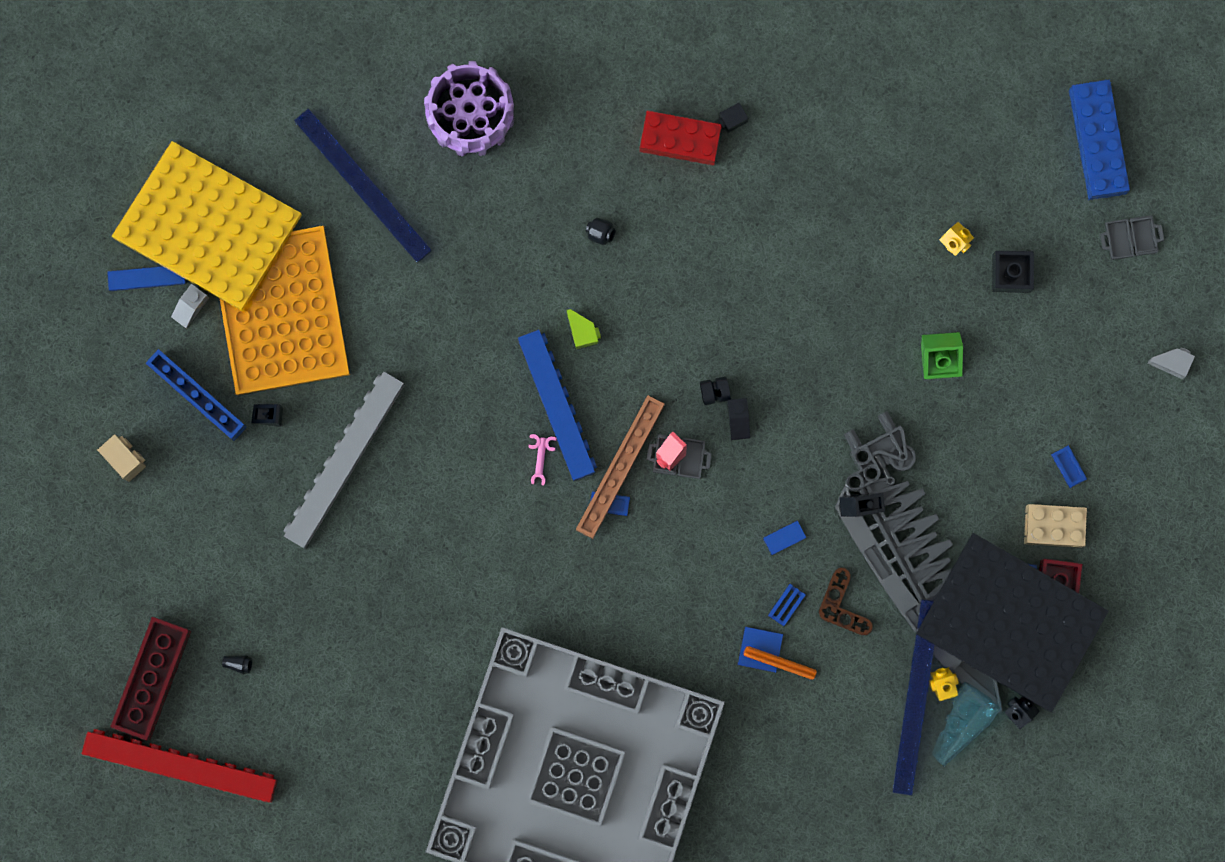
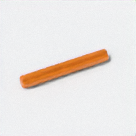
[744,646,817,680]

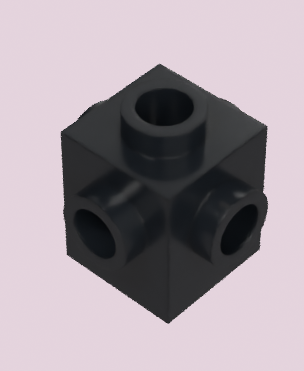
[1004,696,1040,729]

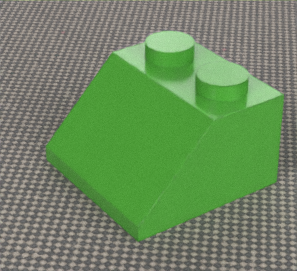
[921,332,963,379]

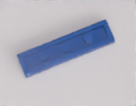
[108,266,186,291]

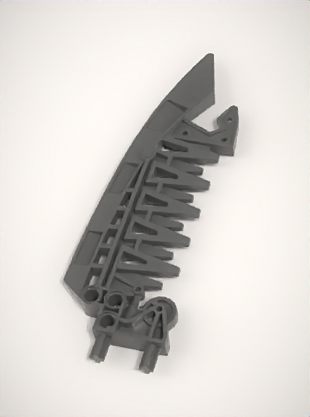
[835,411,1002,713]

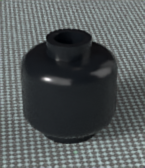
[586,218,616,245]

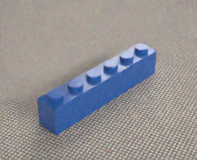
[146,349,247,441]

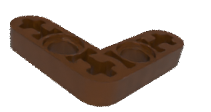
[819,568,873,636]

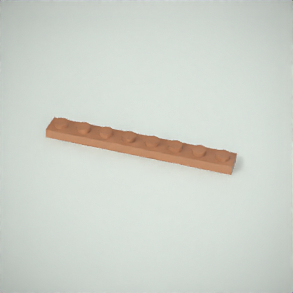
[576,395,665,539]

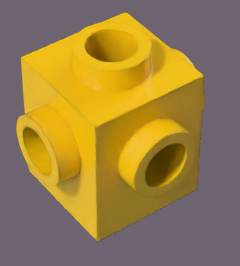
[940,222,974,256]
[929,667,959,701]

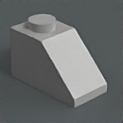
[171,284,209,329]
[1147,348,1195,379]

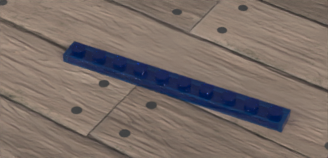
[294,108,432,263]
[892,600,934,795]

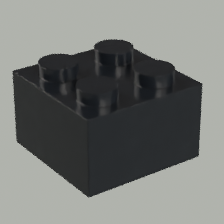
[992,251,1034,293]

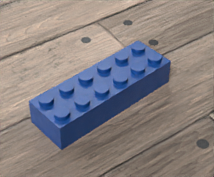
[1069,80,1130,200]

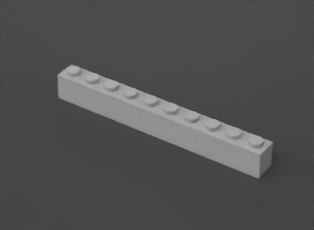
[283,372,405,549]

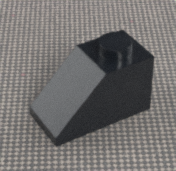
[727,398,750,440]
[839,493,885,517]

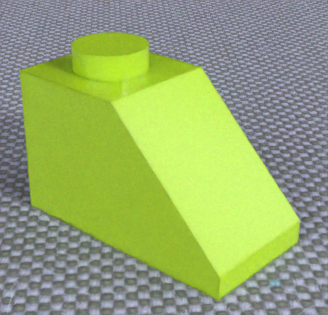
[567,309,601,349]

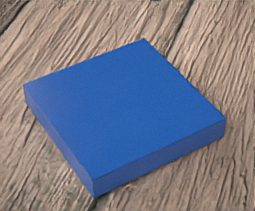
[738,627,783,673]

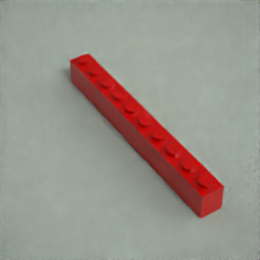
[81,729,278,803]

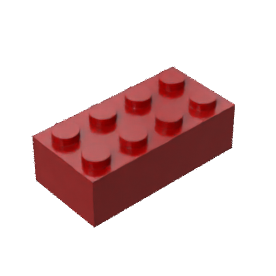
[640,111,722,166]

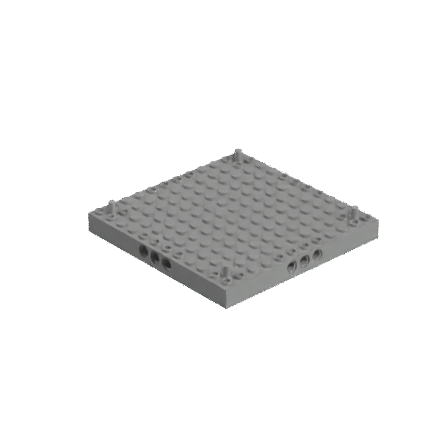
[426,628,724,862]

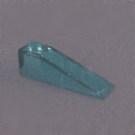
[932,682,1000,766]

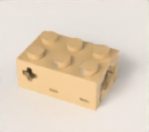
[1024,504,1087,548]

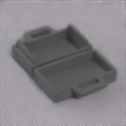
[1100,215,1164,260]
[647,434,712,479]

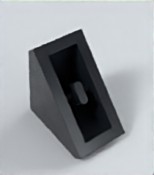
[251,404,283,427]

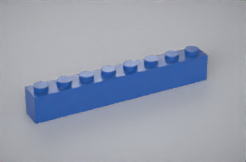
[518,330,597,482]

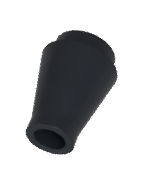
[222,655,252,675]

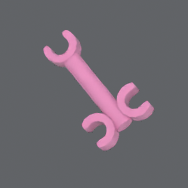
[529,434,557,486]

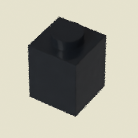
[717,103,748,133]

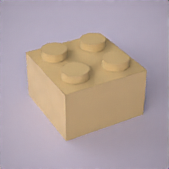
[98,434,146,482]

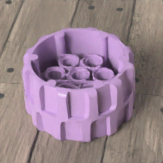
[424,61,514,156]

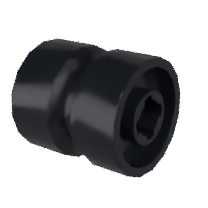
[700,376,731,406]

